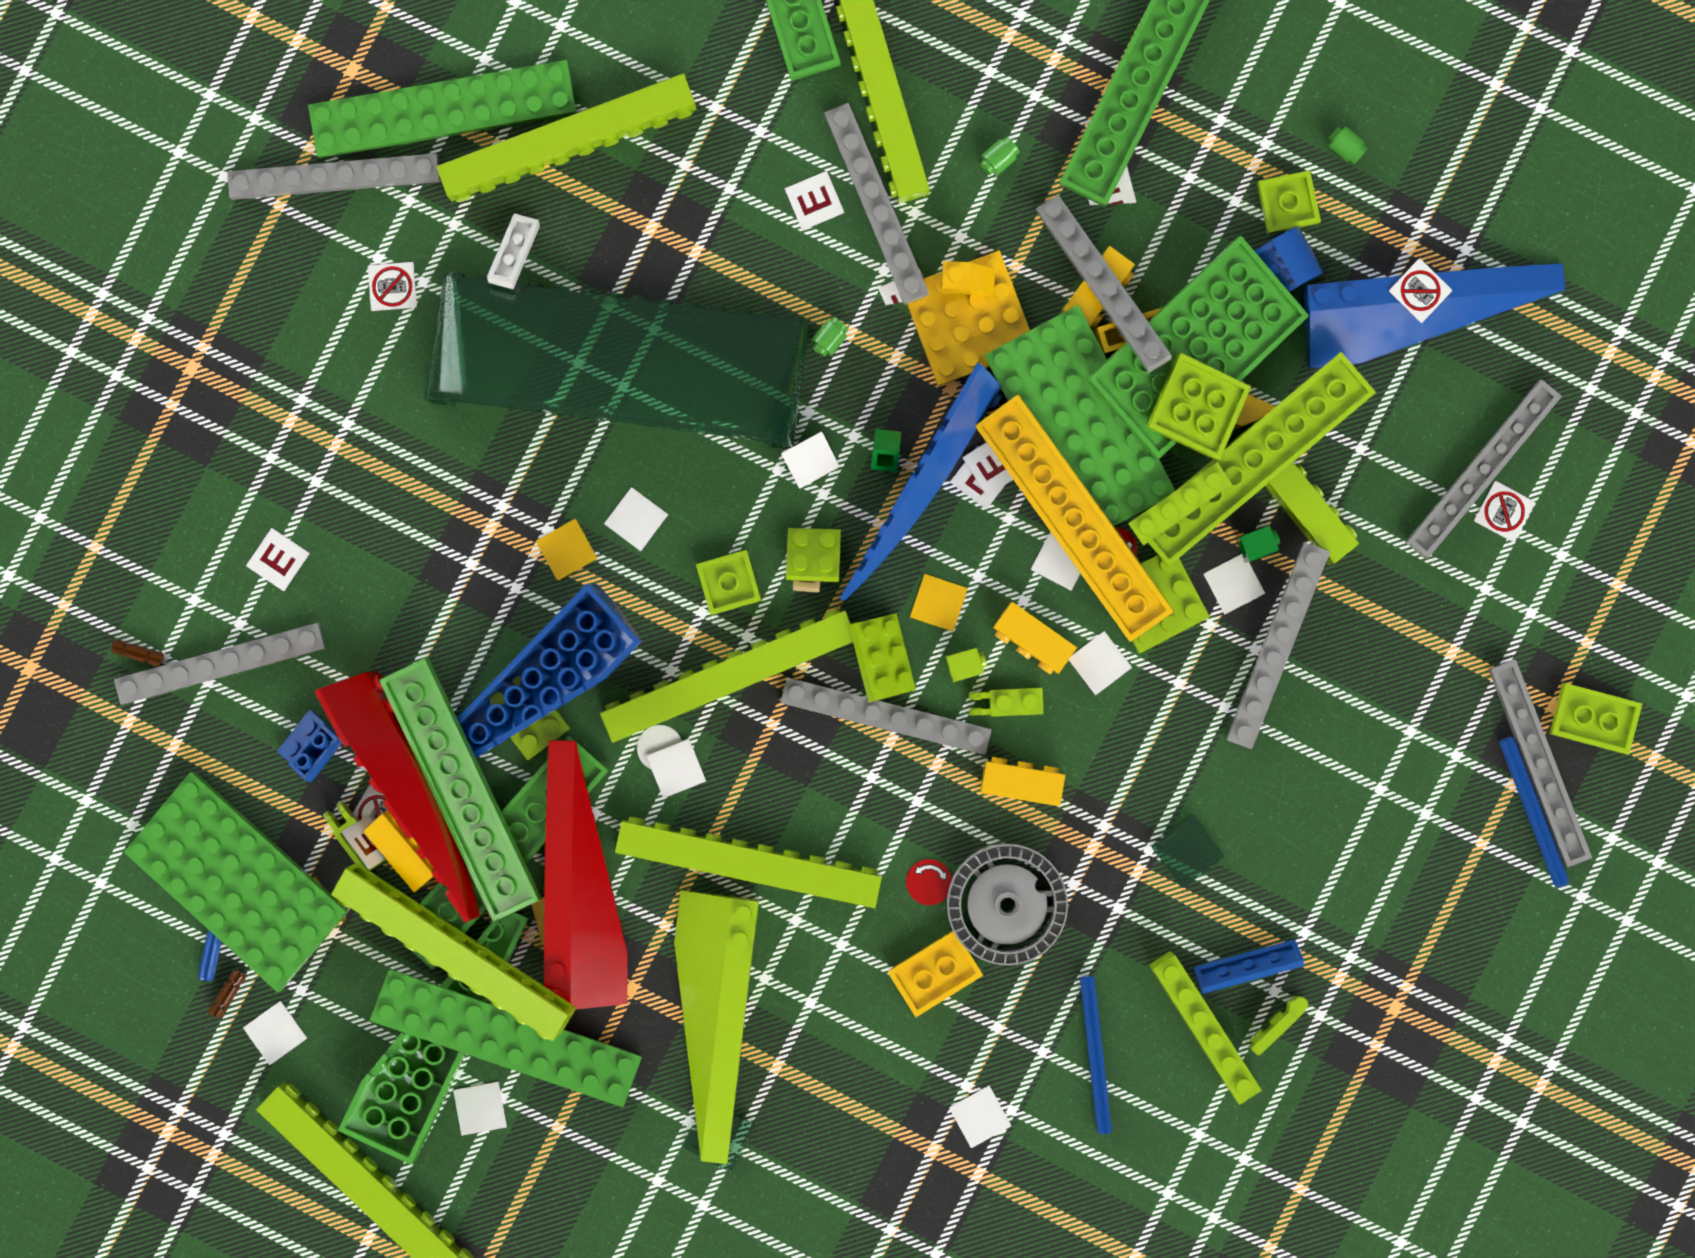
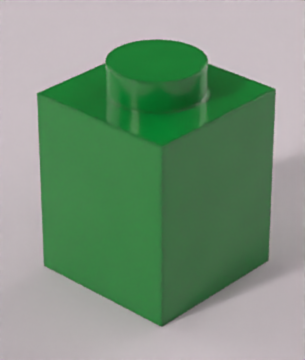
[871,429,901,472]
[1236,525,1280,563]

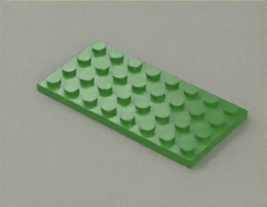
[1087,236,1309,459]
[984,305,1175,526]
[124,772,349,993]

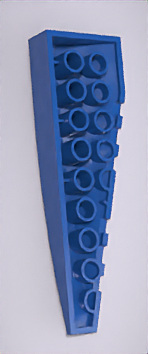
[1301,263,1565,369]
[840,363,1003,602]
[457,583,642,758]

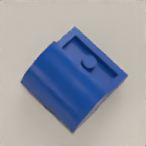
[1255,227,1324,292]
[277,710,342,782]

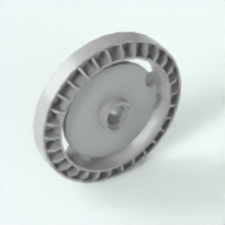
[946,843,1068,965]

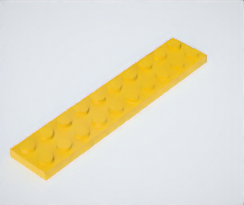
[975,394,1174,642]

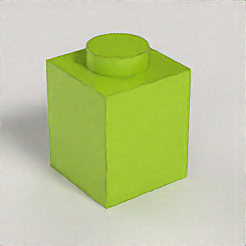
[945,648,987,682]

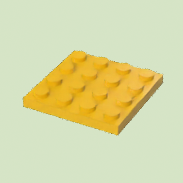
[907,250,1030,387]

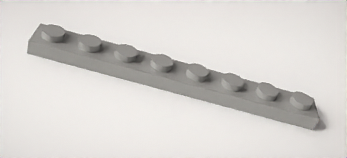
[824,103,929,305]
[227,153,441,200]
[1036,195,1171,373]
[1405,379,1562,559]
[1226,542,1330,749]
[114,623,327,705]
[1488,660,1592,867]
[781,678,992,755]

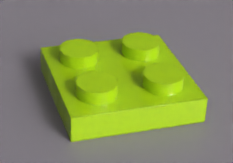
[1257,170,1321,234]
[786,528,841,582]
[696,550,761,615]

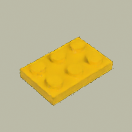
[888,930,983,1017]

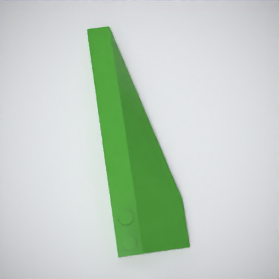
[338,912,529,1165]

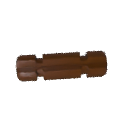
[111,639,164,666]
[208,969,247,1019]

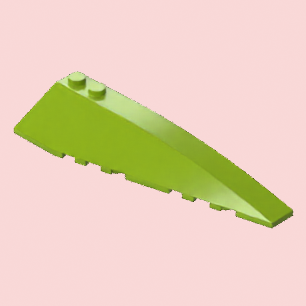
[674,890,759,1164]

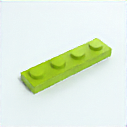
[1128,462,1233,545]

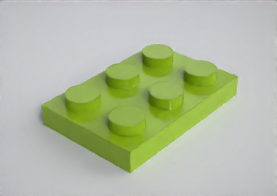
[849,614,916,702]
[490,676,571,761]
[1549,683,1642,755]

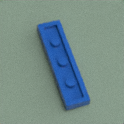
[1193,939,1304,994]

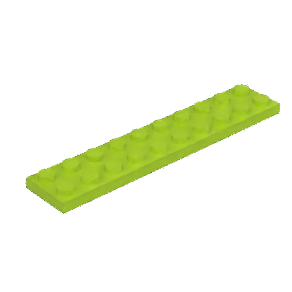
[1148,352,1376,567]

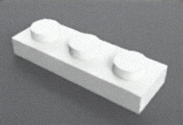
[487,214,540,289]

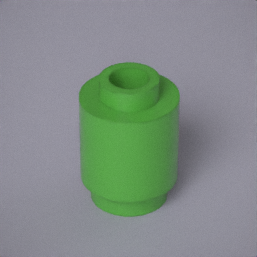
[1328,126,1368,164]
[980,137,1020,176]
[811,317,849,357]

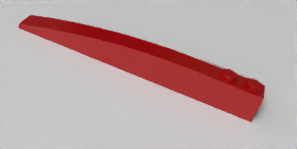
[314,671,480,922]
[544,740,628,1009]

